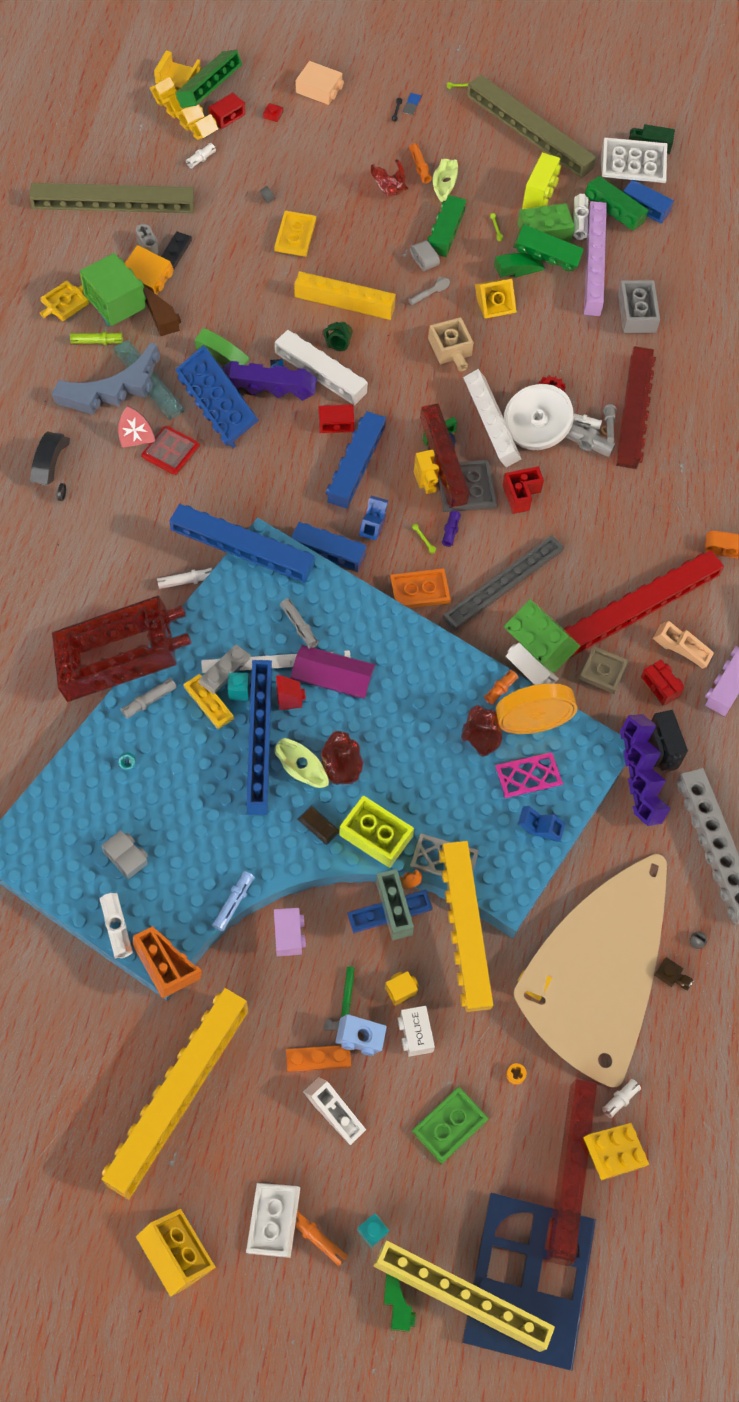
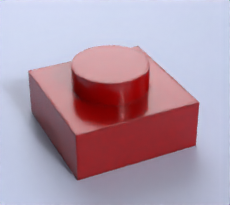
[263,103,283,122]

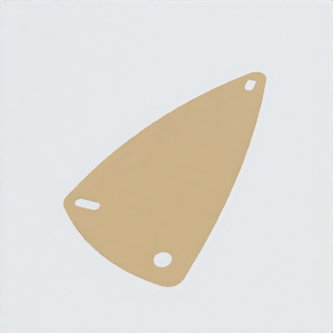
[514,854,667,1087]

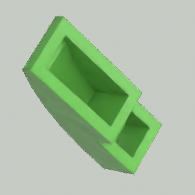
[195,328,249,365]

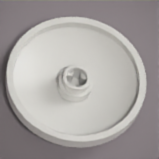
[504,384,574,450]

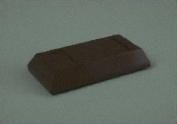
[297,805,340,845]

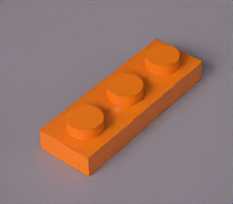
[286,1045,351,1072]

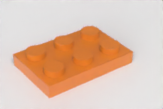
[390,568,451,608]

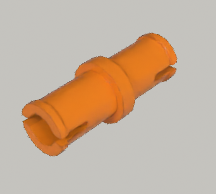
[484,669,519,705]

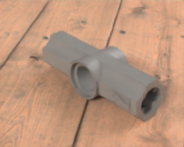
[566,424,616,457]

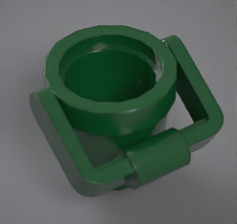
[323,321,353,351]

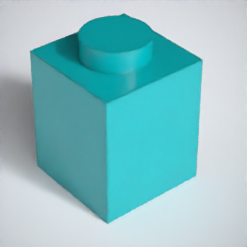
[228,673,249,701]
[357,1213,389,1249]

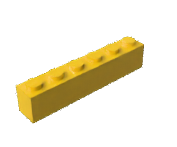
[294,271,396,320]

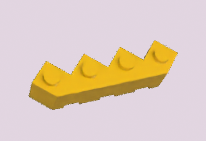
[149,77,218,140]

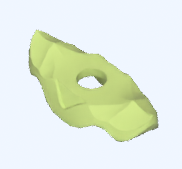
[433,159,458,202]
[274,738,329,788]

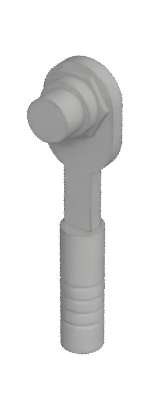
[409,277,450,305]

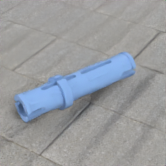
[212,871,255,932]

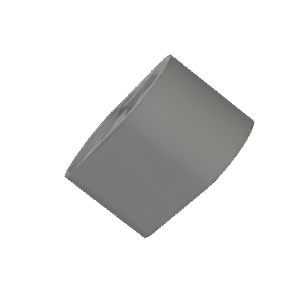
[136,224,158,255]
[410,240,440,271]

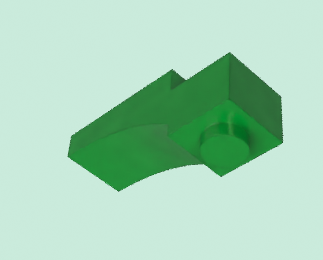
[383,1273,416,1332]

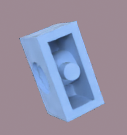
[335,1014,387,1056]

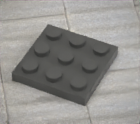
[436,460,497,512]

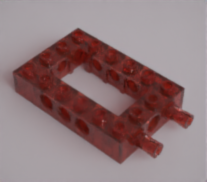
[52,595,192,702]

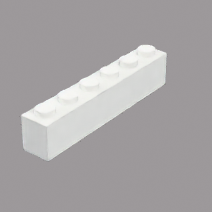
[275,330,368,406]
[463,369,522,468]

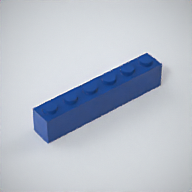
[326,411,386,509]

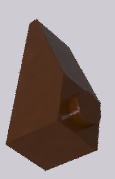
[143,287,181,337]

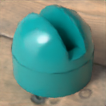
[119,752,135,770]

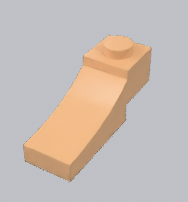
[652,621,714,669]

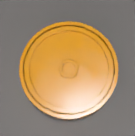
[496,684,577,734]

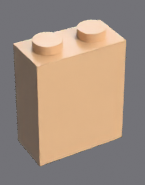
[296,61,344,105]

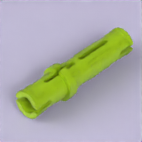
[70,331,123,345]

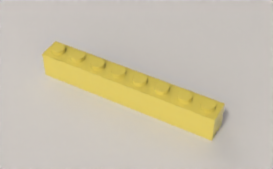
[373,1241,555,1352]

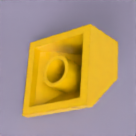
[475,278,517,319]

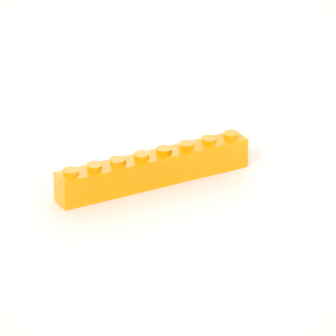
[439,841,493,1012]

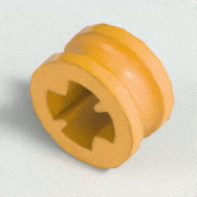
[506,1063,527,1085]

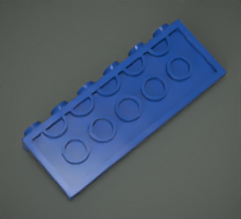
[175,345,259,448]

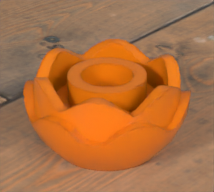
[399,870,422,889]

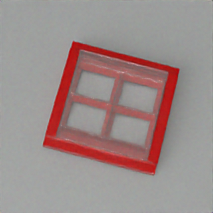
[141,426,200,475]

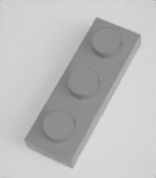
[199,645,251,694]

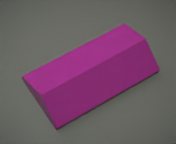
[290,645,375,699]

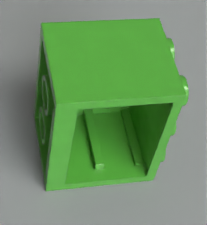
[80,253,146,326]
[504,599,580,673]

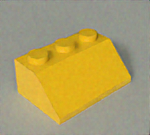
[136,1209,216,1297]

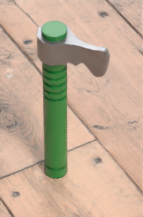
[323,966,355,1031]

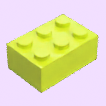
[522,152,561,209]
[339,795,414,868]

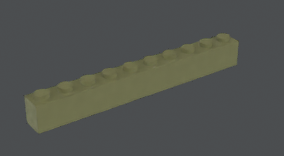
[467,75,596,178]
[29,183,195,214]

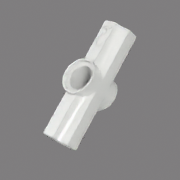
[573,194,589,240]
[100,893,133,959]

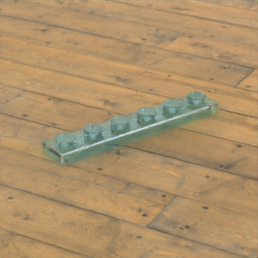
[114,340,184,420]

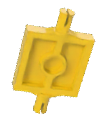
[40,280,89,322]

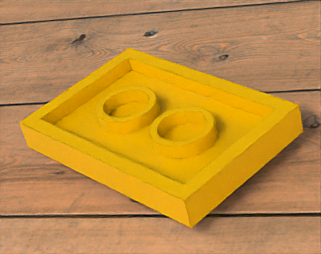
[274,211,316,257]
[583,1123,649,1181]

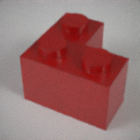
[502,466,544,514]

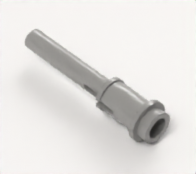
[603,404,617,443]

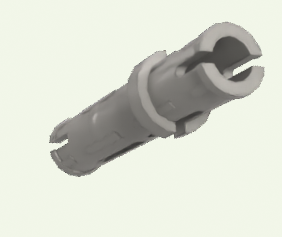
[280,599,319,649]
[121,678,177,719]

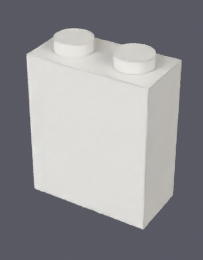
[506,643,559,685]

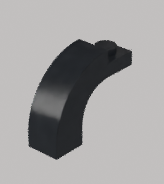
[30,431,70,485]

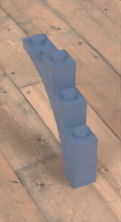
[52,343,160,415]

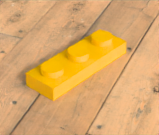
[184,674,234,730]

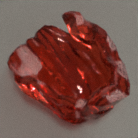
[371,159,409,197]
[461,705,502,757]
[321,731,363,785]

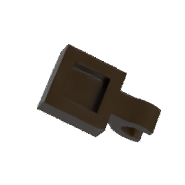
[654,957,694,991]

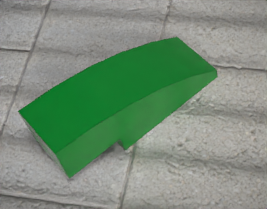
[494,253,545,278]

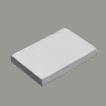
[246,1183,300,1258]

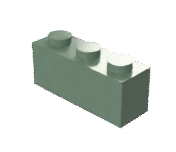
[376,869,414,940]

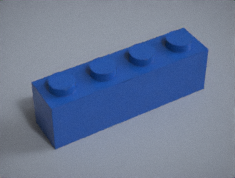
[291,522,366,572]

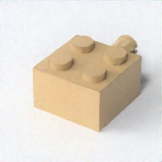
[428,317,474,371]

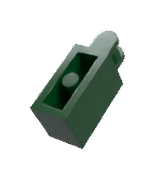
[629,124,675,154]

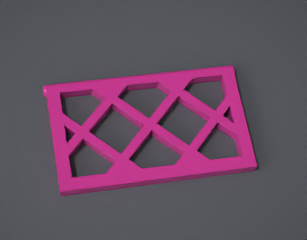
[495,752,563,798]

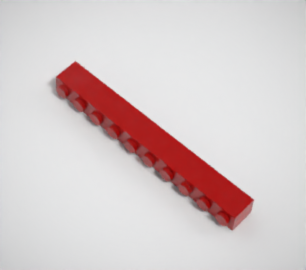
[564,550,724,657]

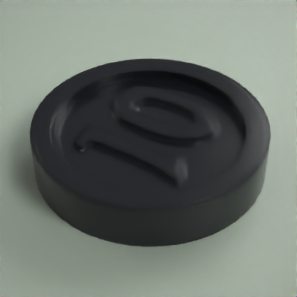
[57,483,66,501]

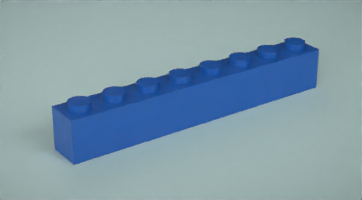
[169,504,315,583]
[246,660,272,815]

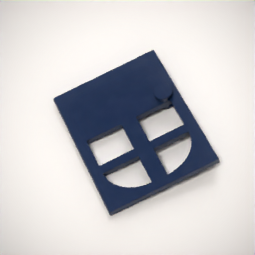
[462,1193,596,1371]

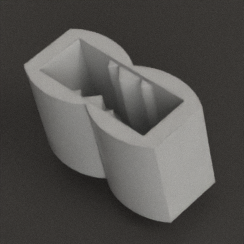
[101,830,148,880]

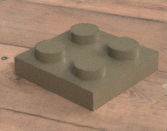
[579,646,629,694]

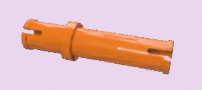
[409,143,432,184]
[295,1210,348,1267]

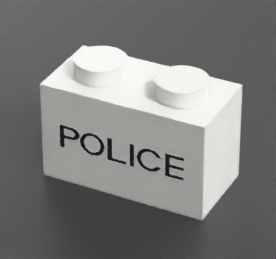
[397,1006,435,1057]

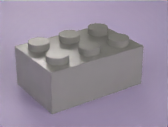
[618,280,660,333]

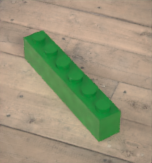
[175,50,242,108]

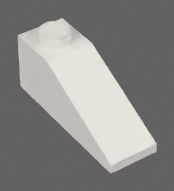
[303,1077,366,1145]

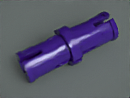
[442,511,461,547]

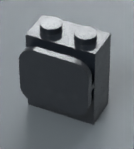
[648,709,688,771]

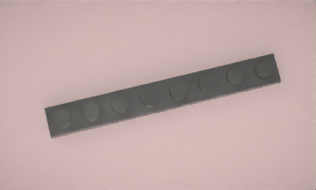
[443,535,564,631]

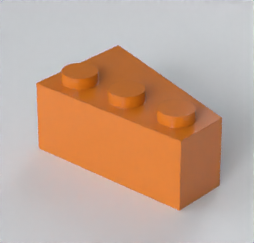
[133,926,202,999]

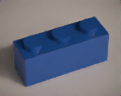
[623,180,674,224]

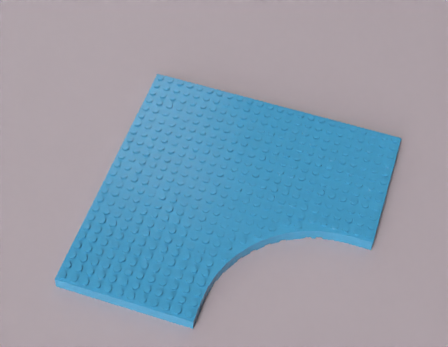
[0,517,626,1001]

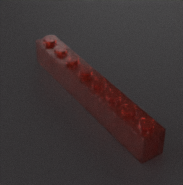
[616,346,656,469]
[547,1079,597,1266]

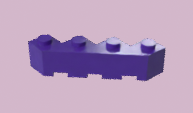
[221,361,317,401]
[620,714,671,826]

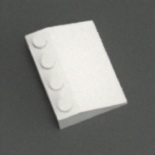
[601,138,667,183]

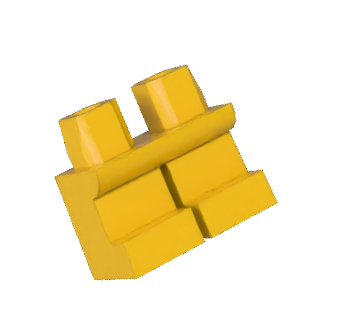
[413,449,439,494]

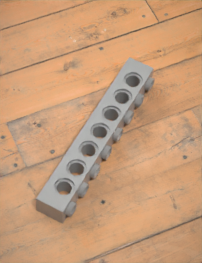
[677,768,739,925]

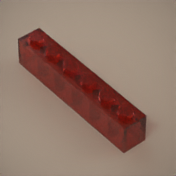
[420,403,470,508]

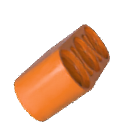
[705,531,739,559]

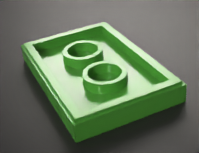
[412,1087,489,1165]

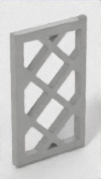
[410,833,479,876]

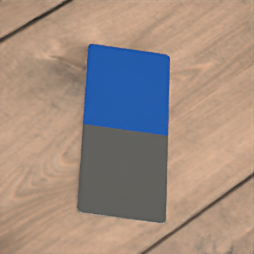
[403,93,421,115]

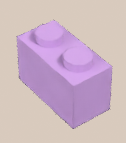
[274,908,306,956]

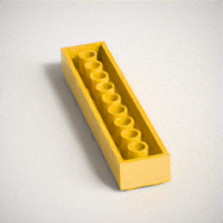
[102,988,248,1200]

